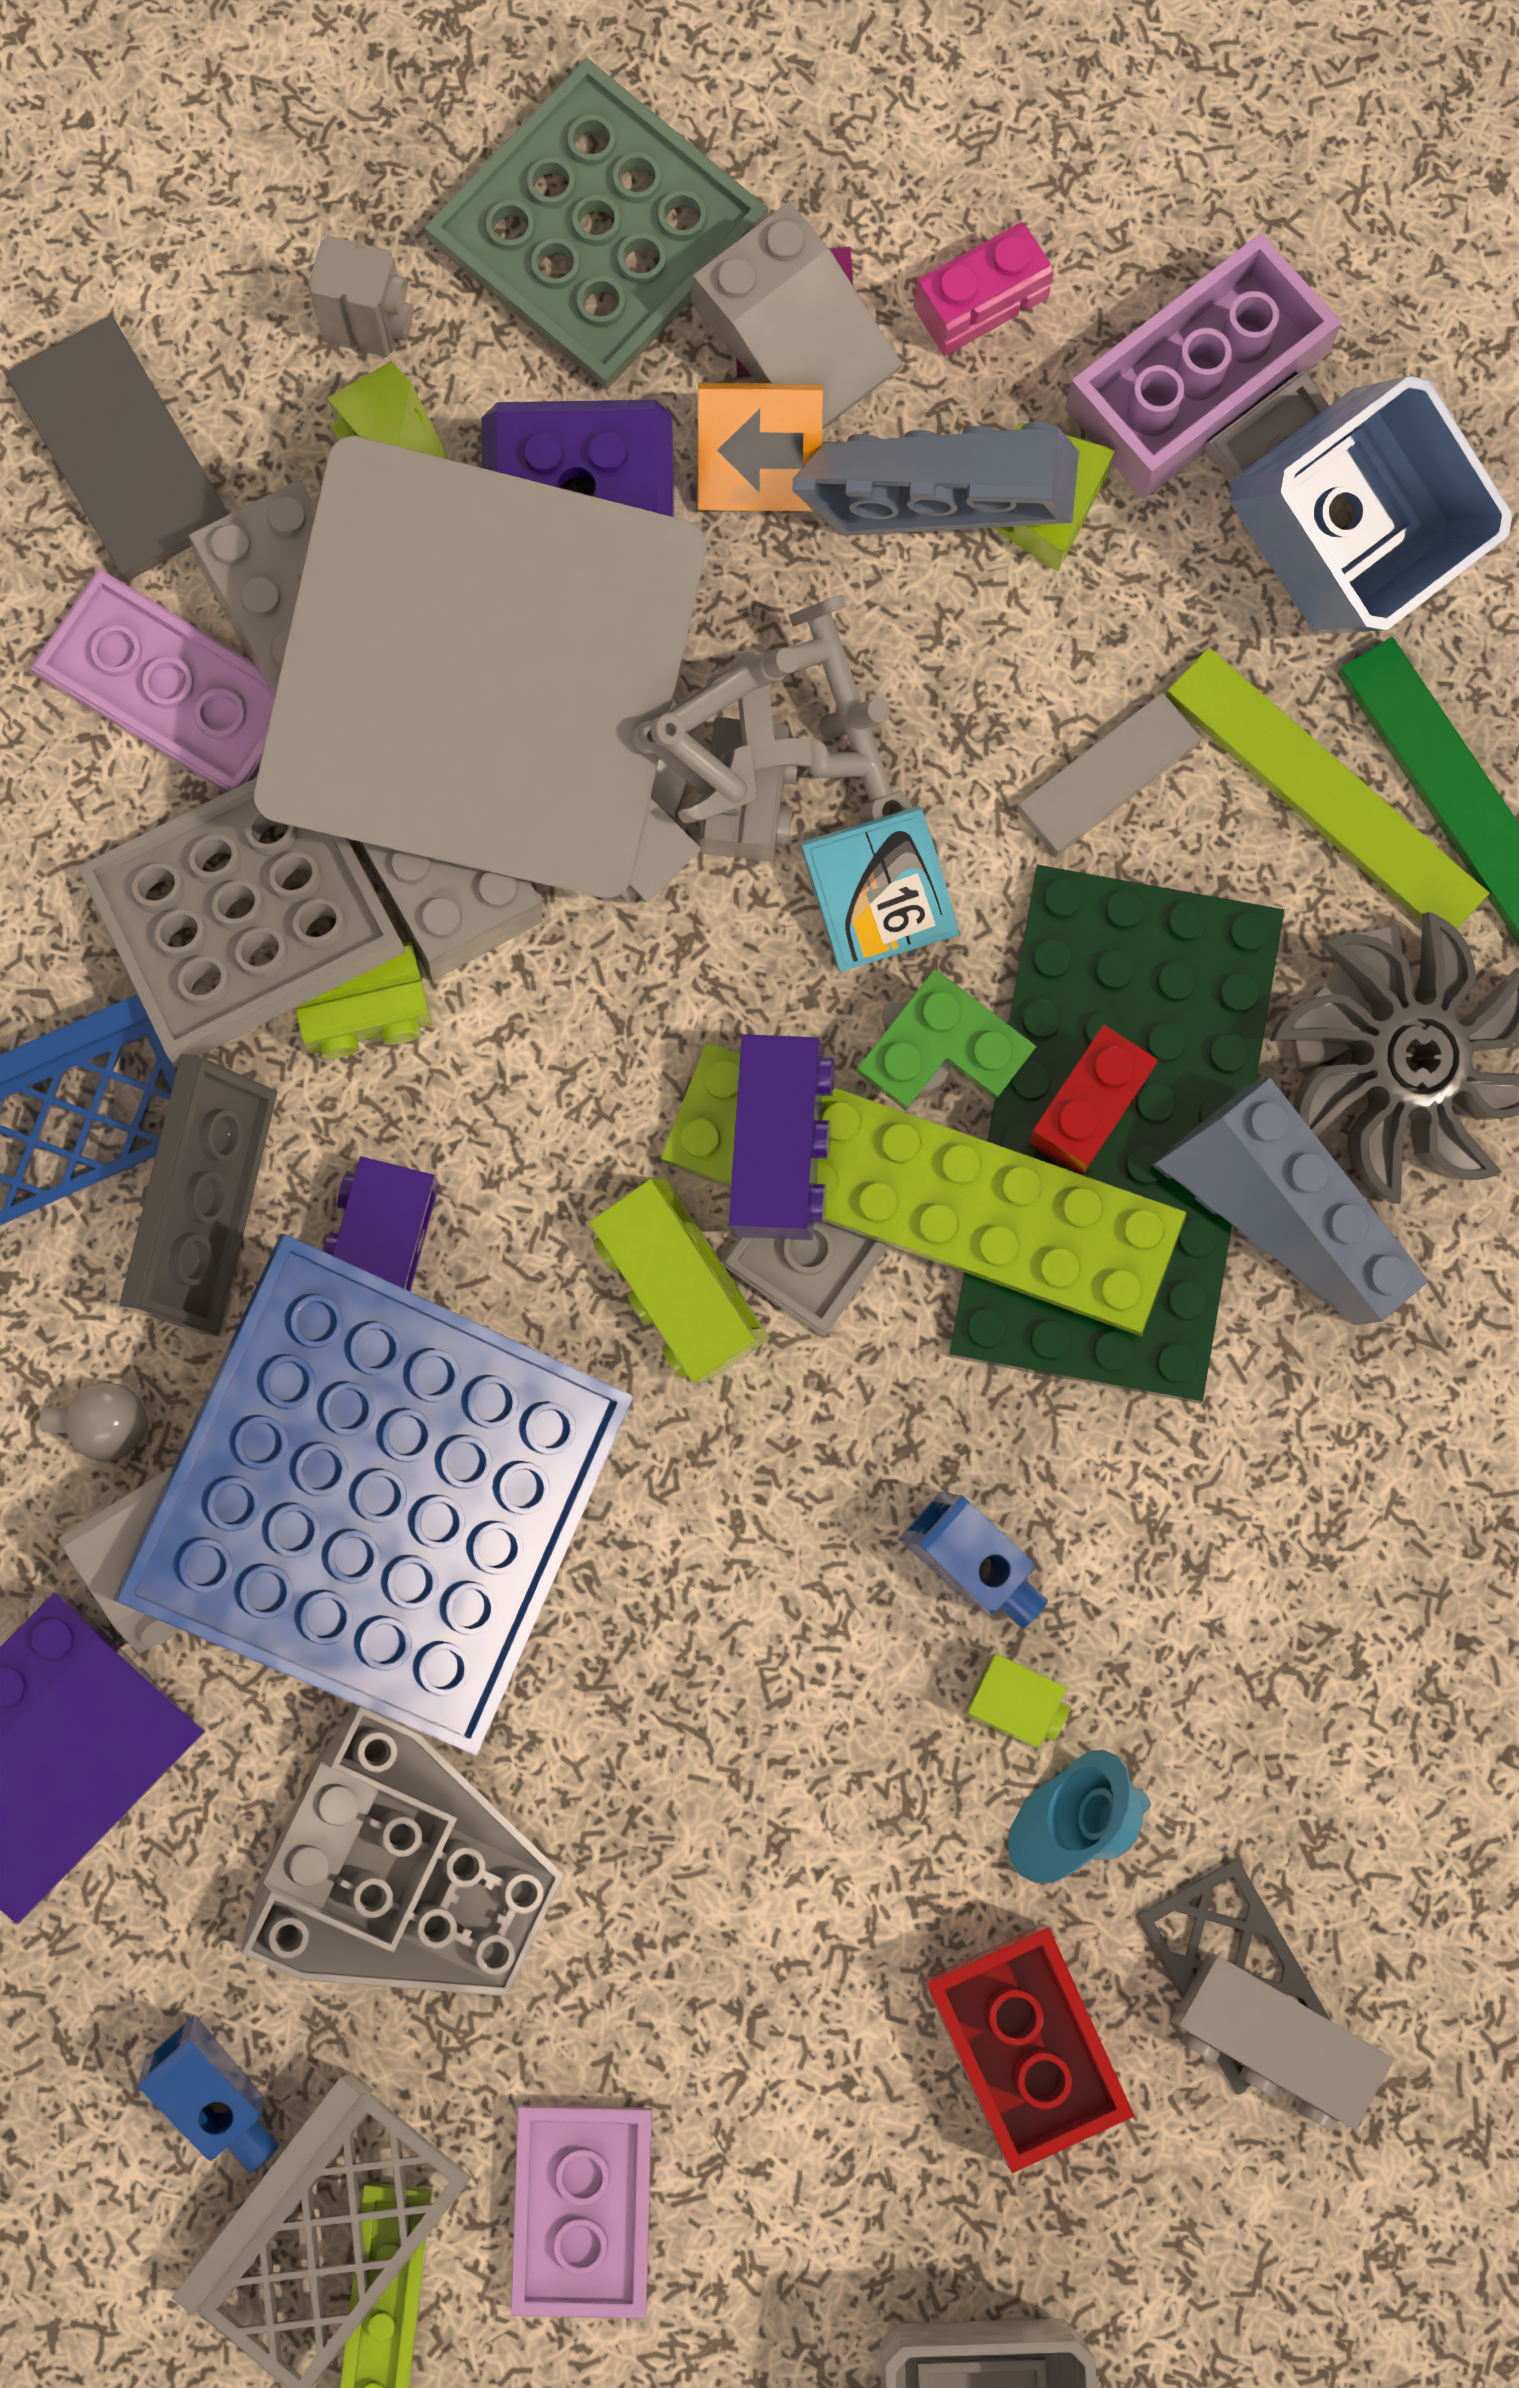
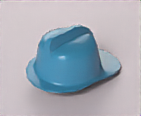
[1008,1750,1151,1883]

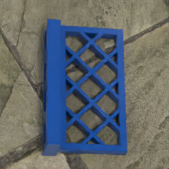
[0,994,177,1226]

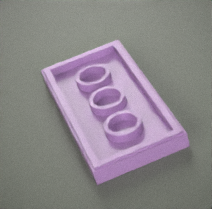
[30,568,274,792]

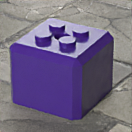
[481,400,675,517]

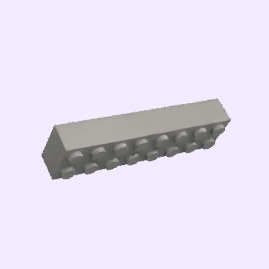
[189,479,542,981]

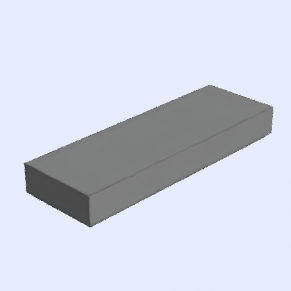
[1017,692,1202,857]

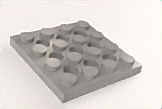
[77,777,406,1068]

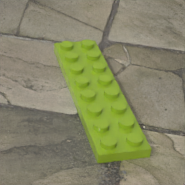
[660,1042,1186,1336]

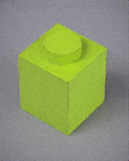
[964,1653,1071,1748]

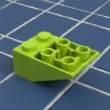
[327,361,449,459]

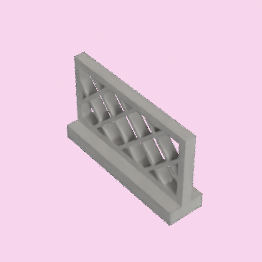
[171,2073,472,2388]

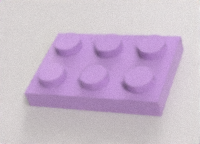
[511,2105,652,2319]

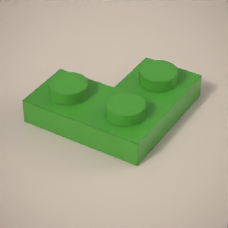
[855,969,1037,1111]

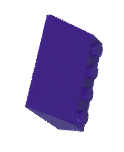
[0,1593,205,1924]

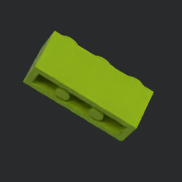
[589,1179,771,1384]

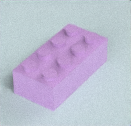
[1065,233,1342,499]

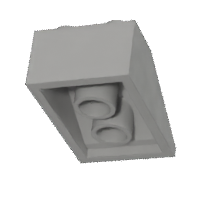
[690,201,902,430]

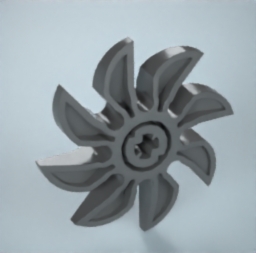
[1270,912,1519,1204]

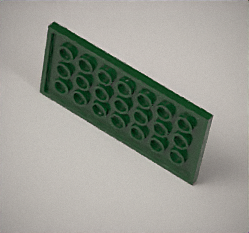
[948,864,1285,1404]

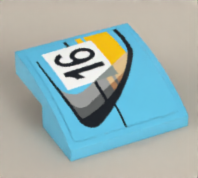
[800,806,959,972]

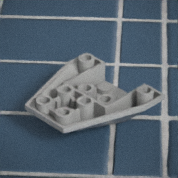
[240,1705,564,1996]

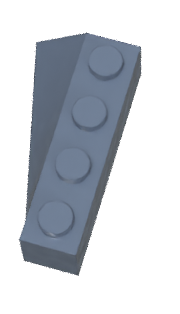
[792,422,1079,536]
[1151,1078,1429,1325]

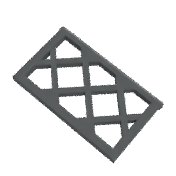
[1135,1858,1332,2095]

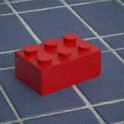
[923,1924,1135,2174]

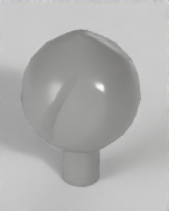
[39,1383,148,1461]

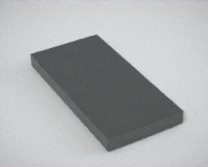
[4,315,229,583]
[119,1054,277,1336]

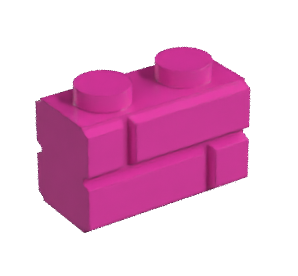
[913,222,1054,357]

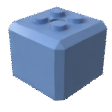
[1229,376,1513,634]

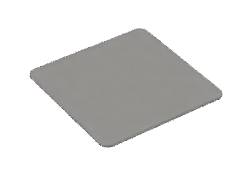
[254,436,707,898]

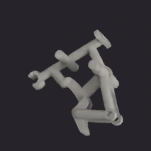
[633,595,913,824]

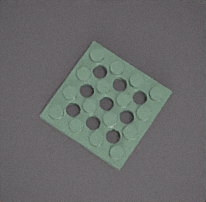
[424,58,768,390]

